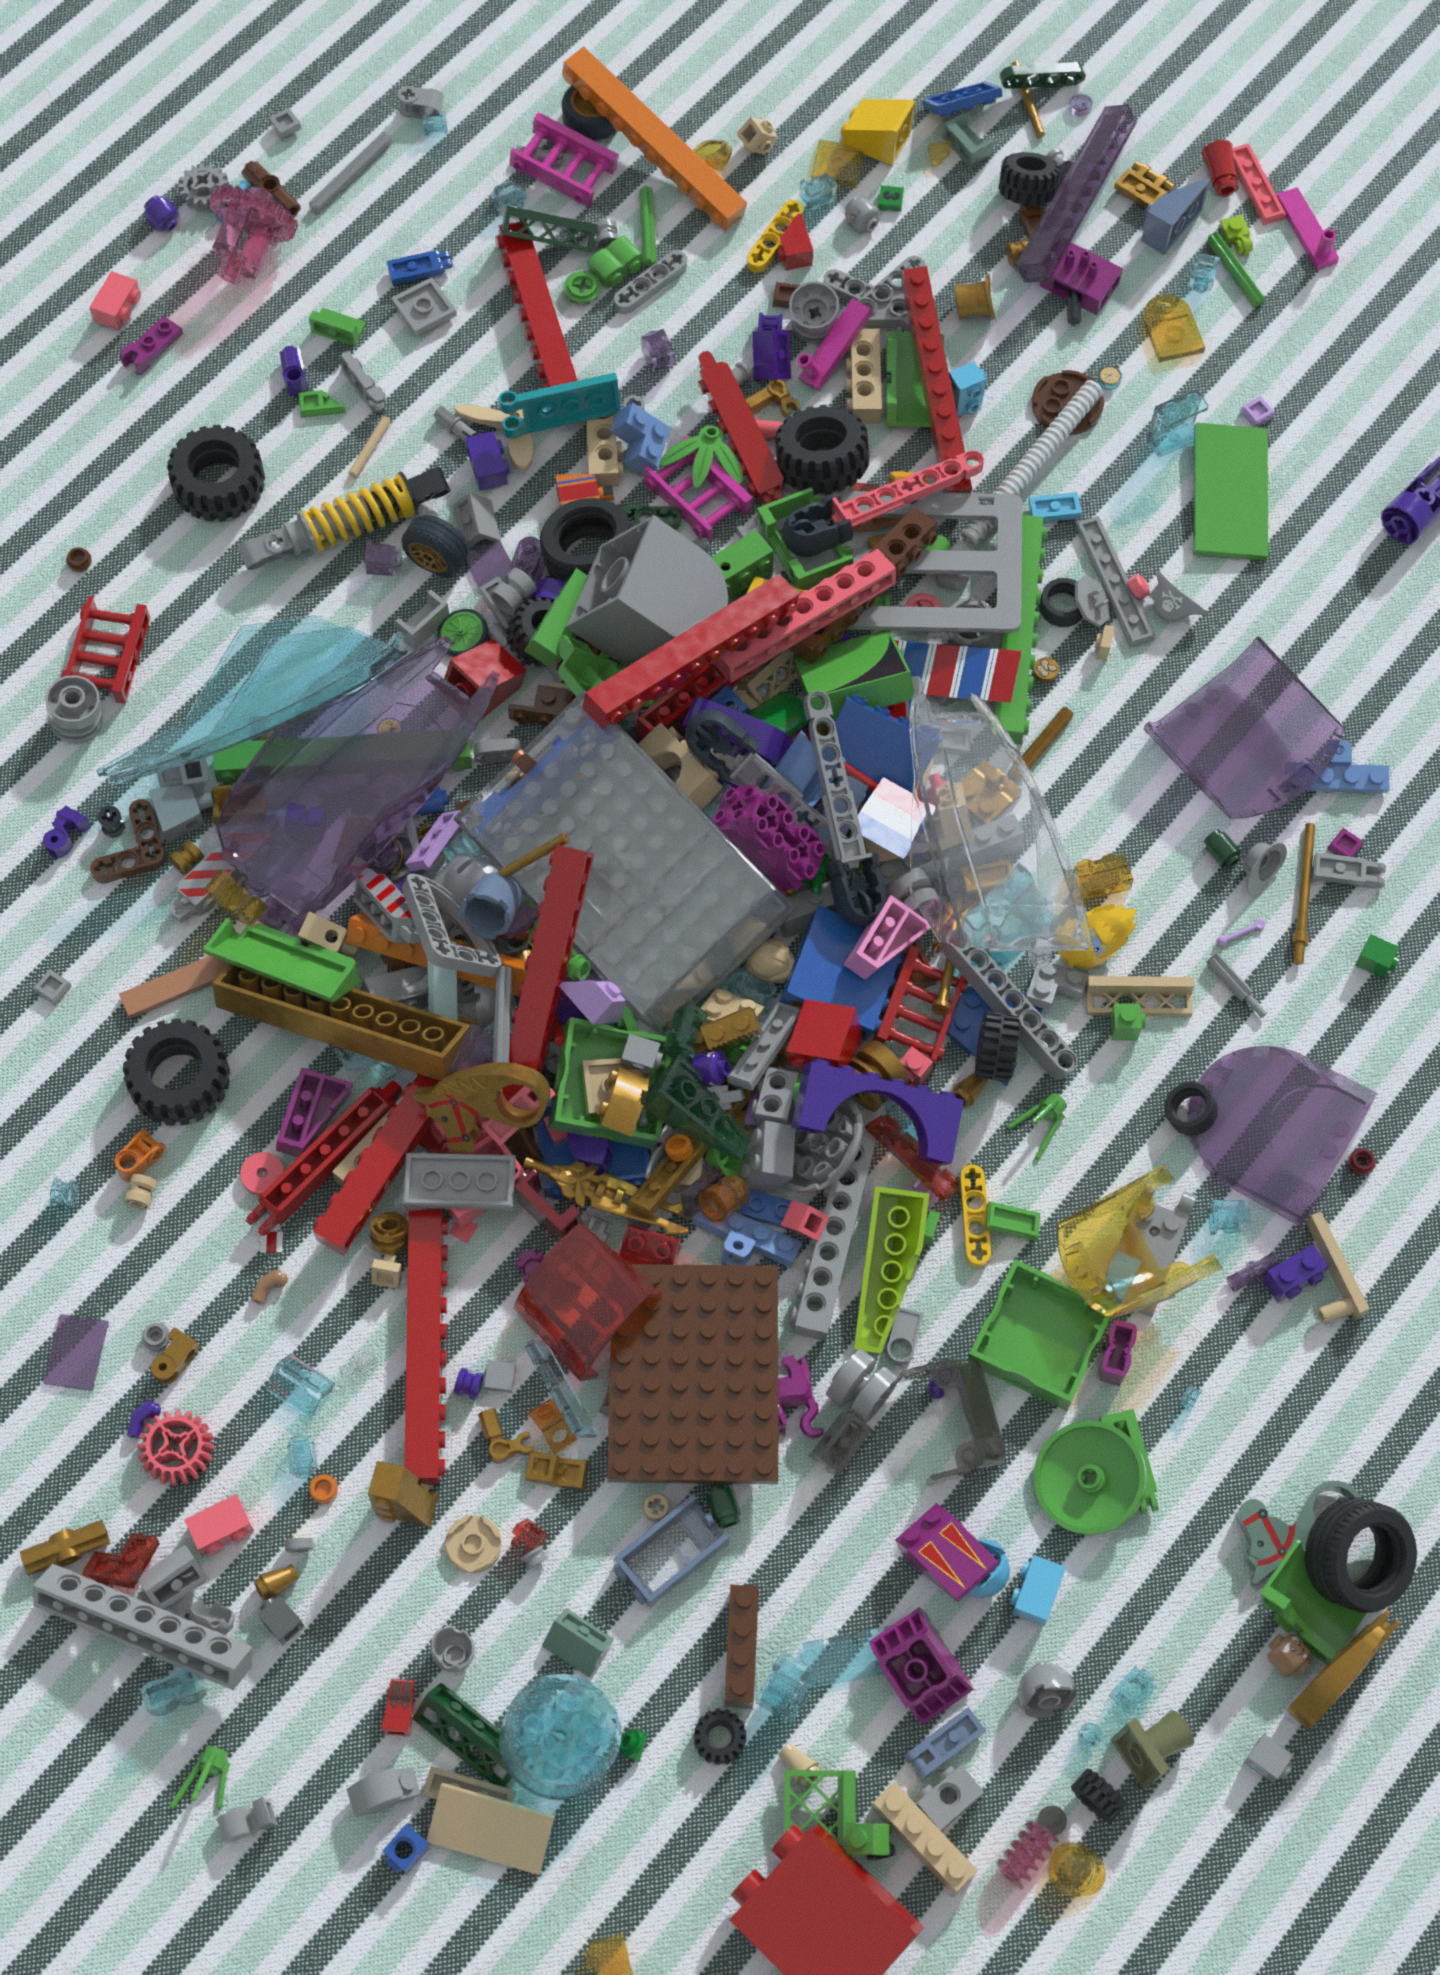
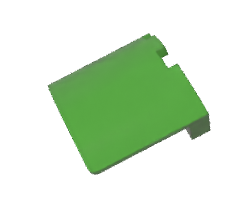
[885,332,944,427]
[1260,1539,1366,1665]

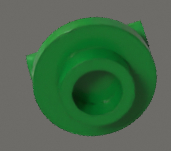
[620,1728,648,1763]

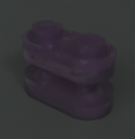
[510,536,546,583]

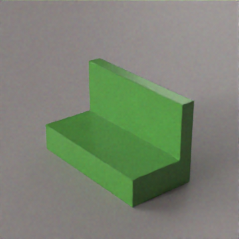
[309,308,366,347]

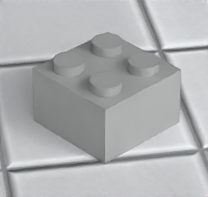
[740,1120,795,1193]

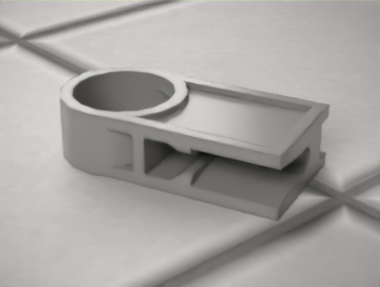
[886,1307,923,1366]

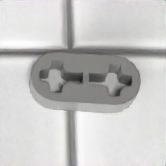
[473,738,522,763]

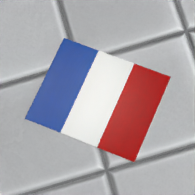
[849,777,937,859]

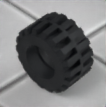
[998,152,1060,206]
[506,597,553,667]
[975,1011,1021,1082]

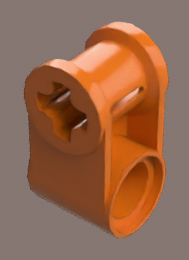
[114,1129,166,1182]

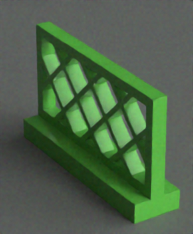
[784,1770,856,1859]

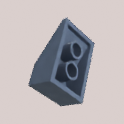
[1141,178,1210,255]

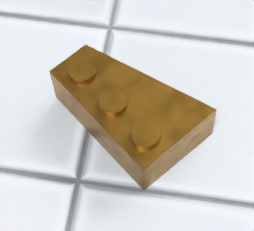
[368,1461,439,1527]

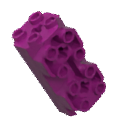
[713,785,825,890]

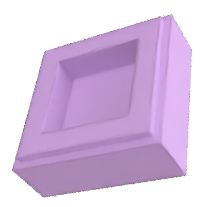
[1240,396,1275,427]

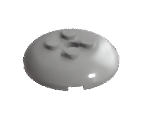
[784,1098,863,1194]

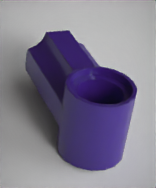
[279,346,308,397]

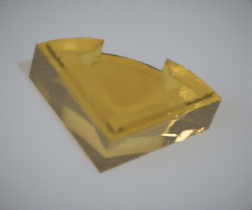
[928,141,951,167]

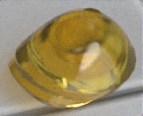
[693,140,732,172]
[1047,1842,1106,1897]

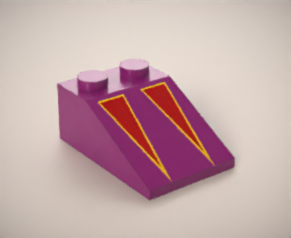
[895,1503,1000,1602]

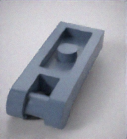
[904,1707,986,1781]

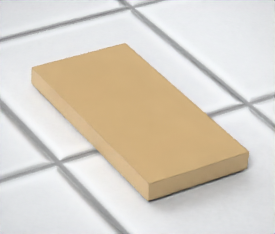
[426,1783,555,1875]

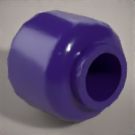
[144,195,179,231]

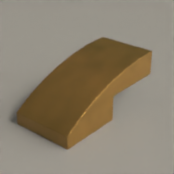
[525,1451,589,1491]

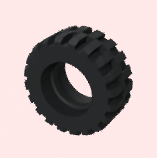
[775,405,870,495]
[167,425,265,522]
[123,1019,230,1126]

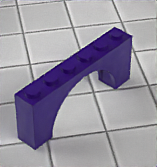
[791,1059,964,1166]

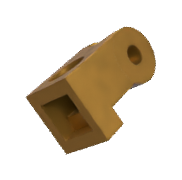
[151,1327,200,1384]

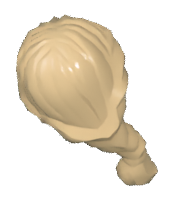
[745,938,795,985]

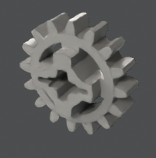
[178,163,230,211]

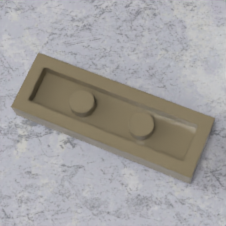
[422,1766,516,1803]

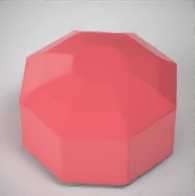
[1128,574,1150,600]

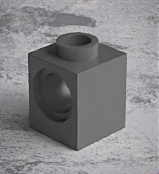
[257,1595,305,1646]

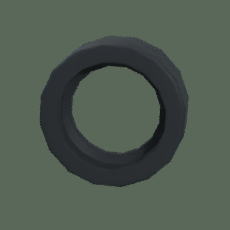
[1040,578,1083,627]
[1164,1082,1219,1136]

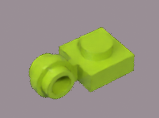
[1219,215,1253,256]

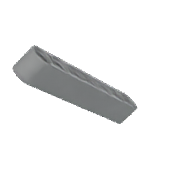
[942,929,1078,1080]

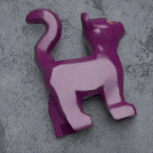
[778,1355,824,1439]

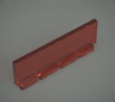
[865,1115,960,1202]

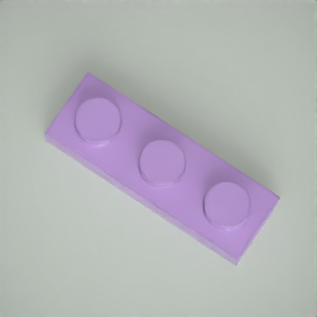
[405,810,465,872]

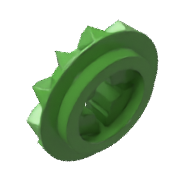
[564,271,601,305]

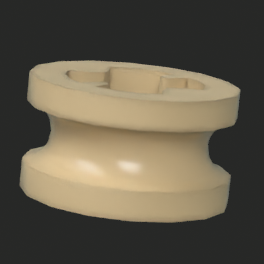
[643,1494,669,1522]

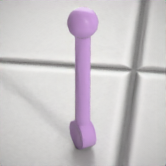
[1217,919,1265,946]

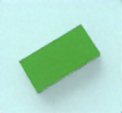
[984,1201,1041,1241]

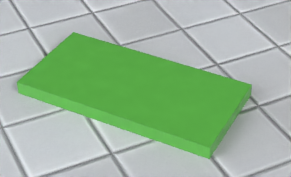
[1193,422,1268,561]

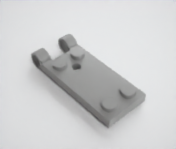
[1101,1176,1197,1317]

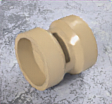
[124,1174,158,1210]

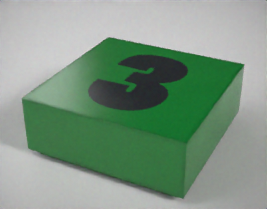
[878,185,904,211]

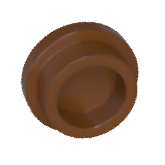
[66,547,92,572]

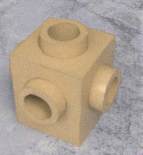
[736,117,778,155]

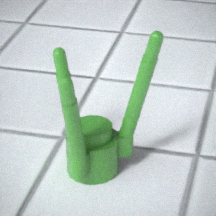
[1007,1093,1067,1160]
[170,1745,231,1809]

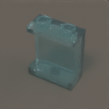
[1147,389,1209,458]

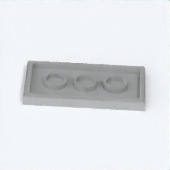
[403,1153,516,1210]

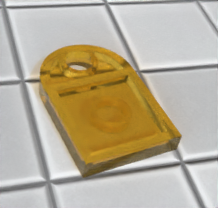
[1143,294,1205,362]

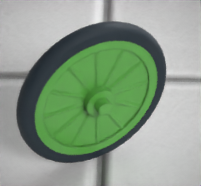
[437,609,488,657]

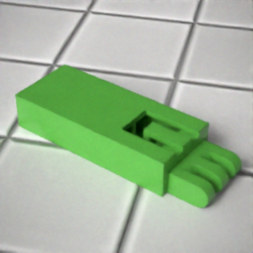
[1098,1409,1159,1516]

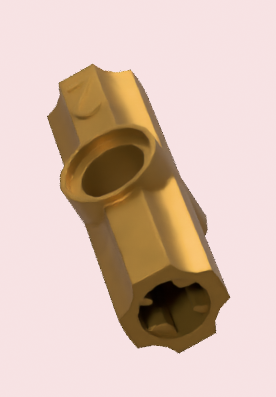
[20,1520,111,1576]

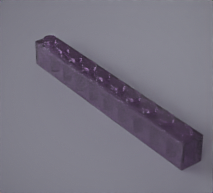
[1016,104,1137,283]

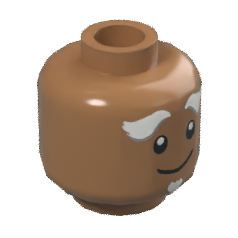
[1268,1634,1311,1678]

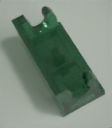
[662,1000,708,1066]

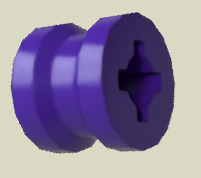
[454,1367,484,1400]

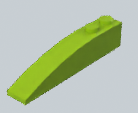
[854,1186,930,1354]

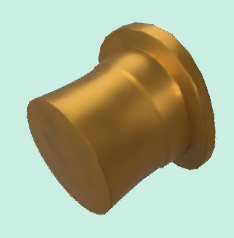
[955,274,995,320]

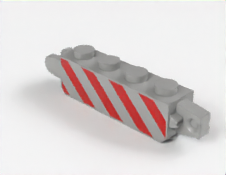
[168,814,281,923]
[354,868,421,944]

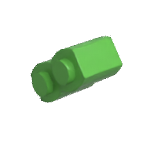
[588,236,643,289]

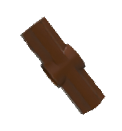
[241,160,301,220]

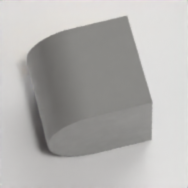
[566,515,728,665]

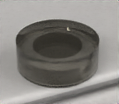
[1036,1806,1067,1837]

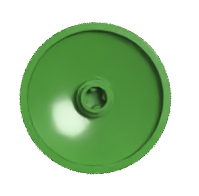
[1033,1421,1147,1535]

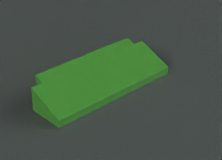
[203,918,361,1003]

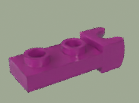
[120,316,183,376]

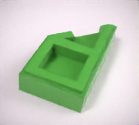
[298,390,345,418]

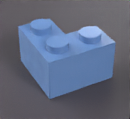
[610,402,670,477]

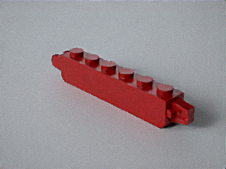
[698,351,784,505]
[246,1080,402,1236]

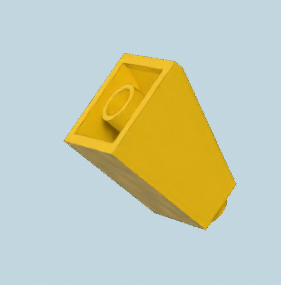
[840,99,915,165]

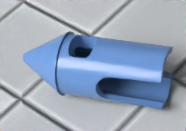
[762,730,846,821]

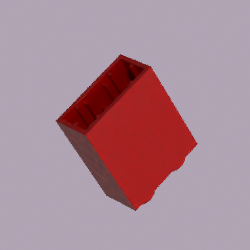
[729,1824,925,1975]

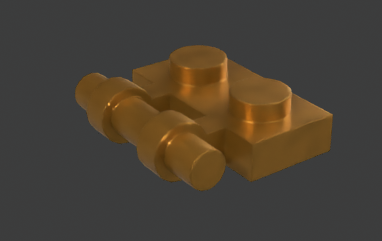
[1114,161,1175,209]

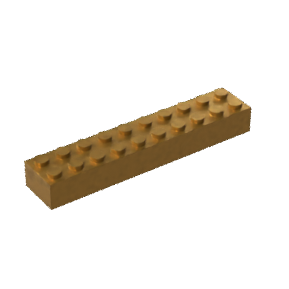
[212,964,473,1081]

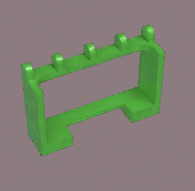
[757,488,853,590]

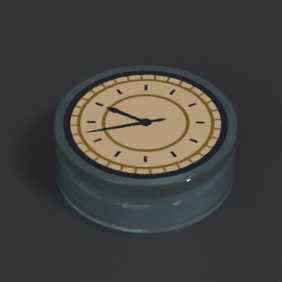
[1097,365,1122,390]

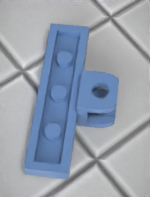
[1285,740,1390,793]
[692,1198,803,1268]

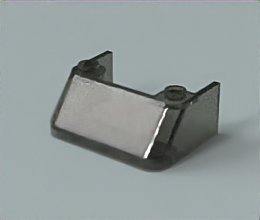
[898,1358,1006,1486]

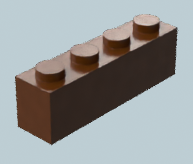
[724,1585,759,1709]

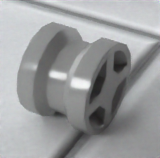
[1046,148,1072,178]

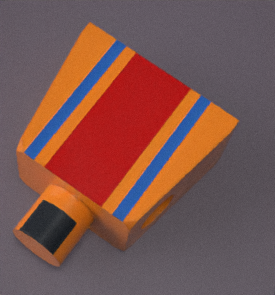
[555,474,614,507]

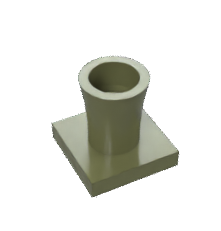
[1111,1710,1194,1790]

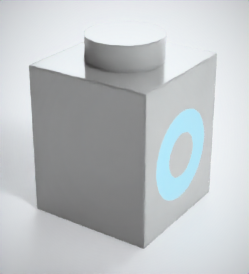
[1244,1734,1294,1784]

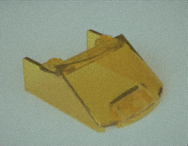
[1057,1165,1223,1319]

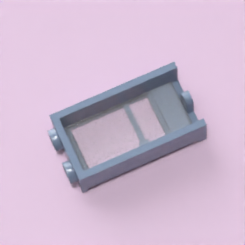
[613,1494,729,1608]

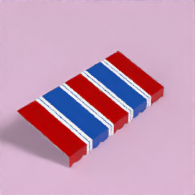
[895,640,1022,703]

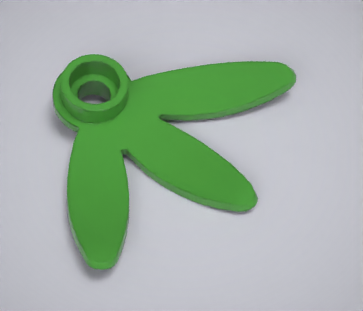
[660,425,743,488]

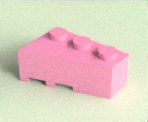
[844,895,934,980]

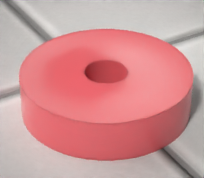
[240,1152,284,1196]

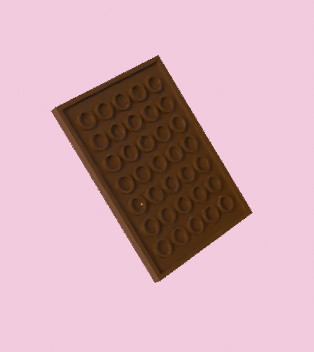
[607,1264,778,1484]

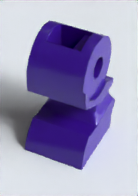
[43,805,91,858]

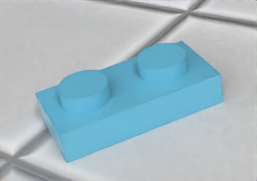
[1028,492,1082,522]

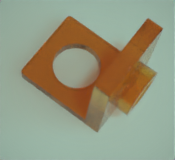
[528,1399,577,1454]

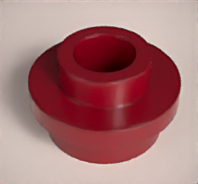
[1348,1149,1376,1175]

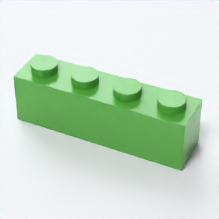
[524,568,587,667]

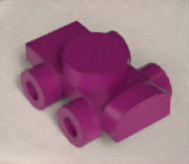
[515,1248,551,1290]

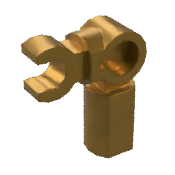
[745,379,800,418]
[478,1408,534,1464]

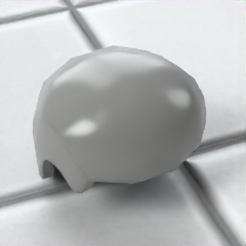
[190,1599,235,1635]
[431,1625,475,1673]

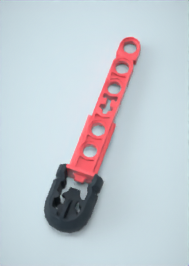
[782,450,984,557]

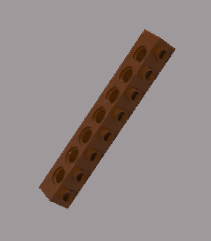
[788,507,938,664]

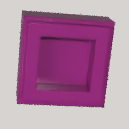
[1327,828,1364,857]

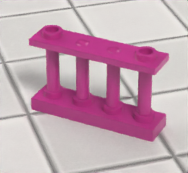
[509,112,619,208]
[644,435,753,543]

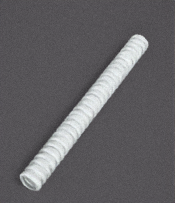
[960,380,1103,547]

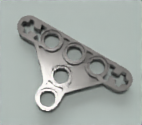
[858,256,925,332]

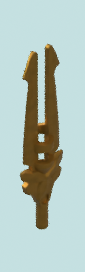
[523,1157,694,1235]

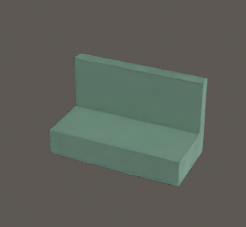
[542,1608,614,1677]

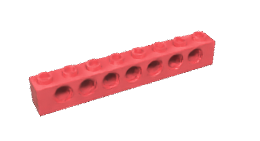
[714,549,896,683]

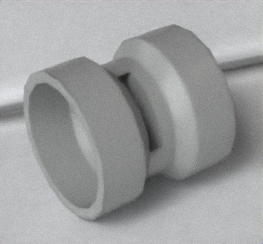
[595,218,619,250]

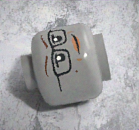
[845,197,880,232]

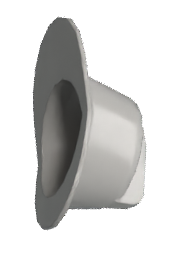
[1243,843,1287,897]

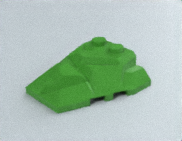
[558,635,665,709]

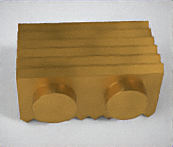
[700,1006,763,1052]

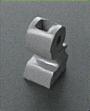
[217,1797,278,1843]

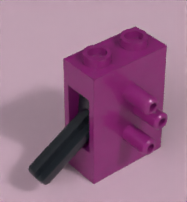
[1039,239,1123,326]

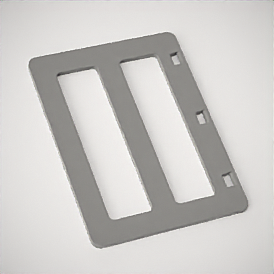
[793,491,1022,633]

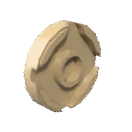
[445,1516,502,1573]

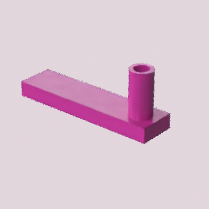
[1276,187,1339,271]
[797,299,873,391]

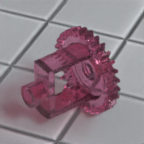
[209,184,299,284]

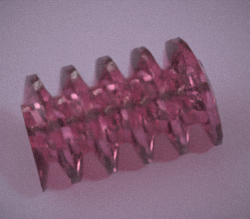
[996,1821,1059,1890]

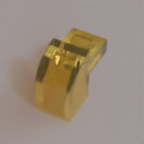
[204,869,268,926]

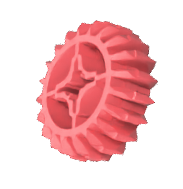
[137,1409,215,1486]

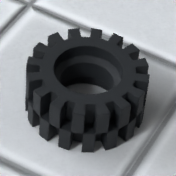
[694,1708,746,1766]
[1071,1769,1127,1824]

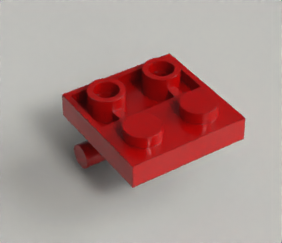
[617,1225,681,1265]

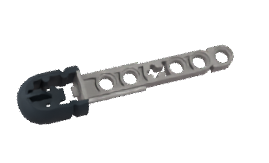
[803,690,887,926]
[685,709,866,880]

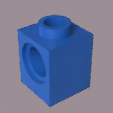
[382,1823,430,1875]

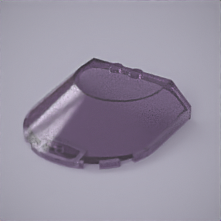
[1187,1046,1378,1227]

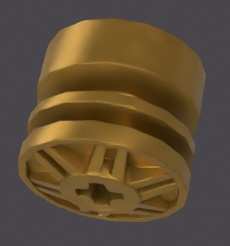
[847,1040,909,1112]

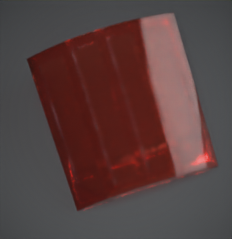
[514,1223,663,1381]

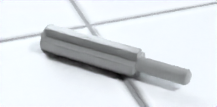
[1206,952,1267,1018]

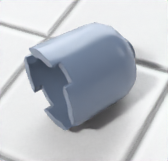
[459,872,522,939]

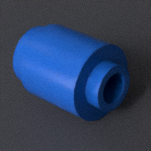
[410,786,449,816]

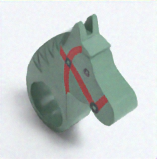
[1236,1481,1361,1586]

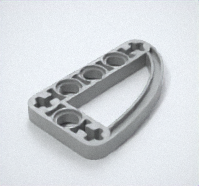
[402,874,502,977]

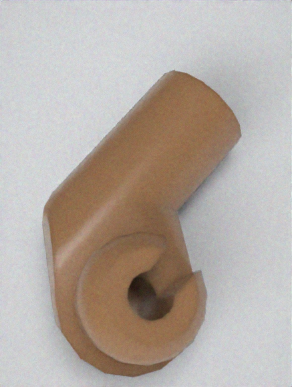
[251,1270,288,1304]

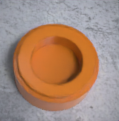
[665,1134,693,1162]
[309,1474,338,1504]

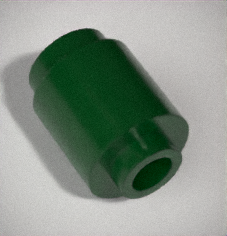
[1204,829,1241,868]
[706,1484,741,1529]

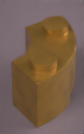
[597,1063,649,1137]

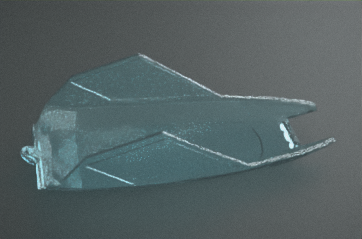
[96,615,408,784]

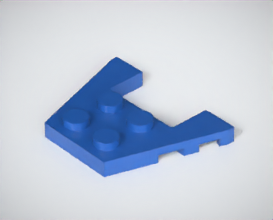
[946,986,1044,1086]

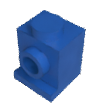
[711,685,751,715]

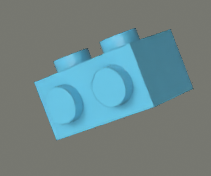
[949,361,987,417]
[1010,1555,1066,1626]

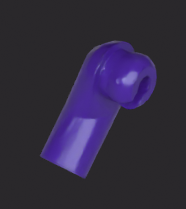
[127,1401,161,1439]

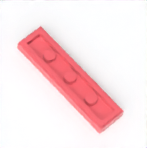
[1233,143,1286,225]

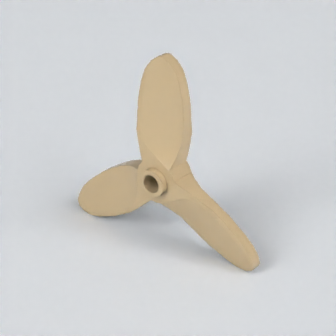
[454,405,548,471]

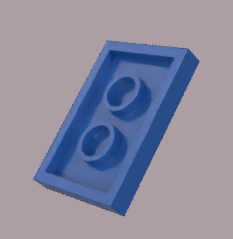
[922,81,1003,117]

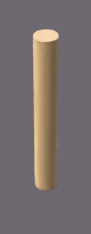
[348,416,391,478]

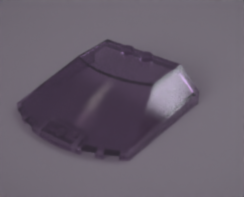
[1143,636,1344,819]

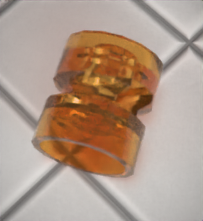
[698,1174,750,1223]

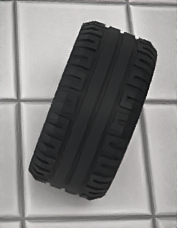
[539,498,632,582]
[1305,1497,1417,1613]

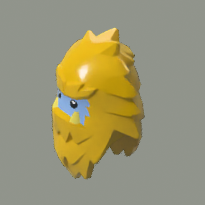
[1058,904,1136,970]

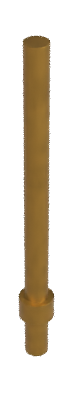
[1292,823,1315,965]

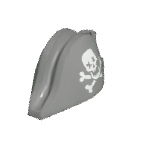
[1148,570,1208,622]

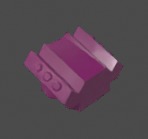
[869,1607,974,1725]

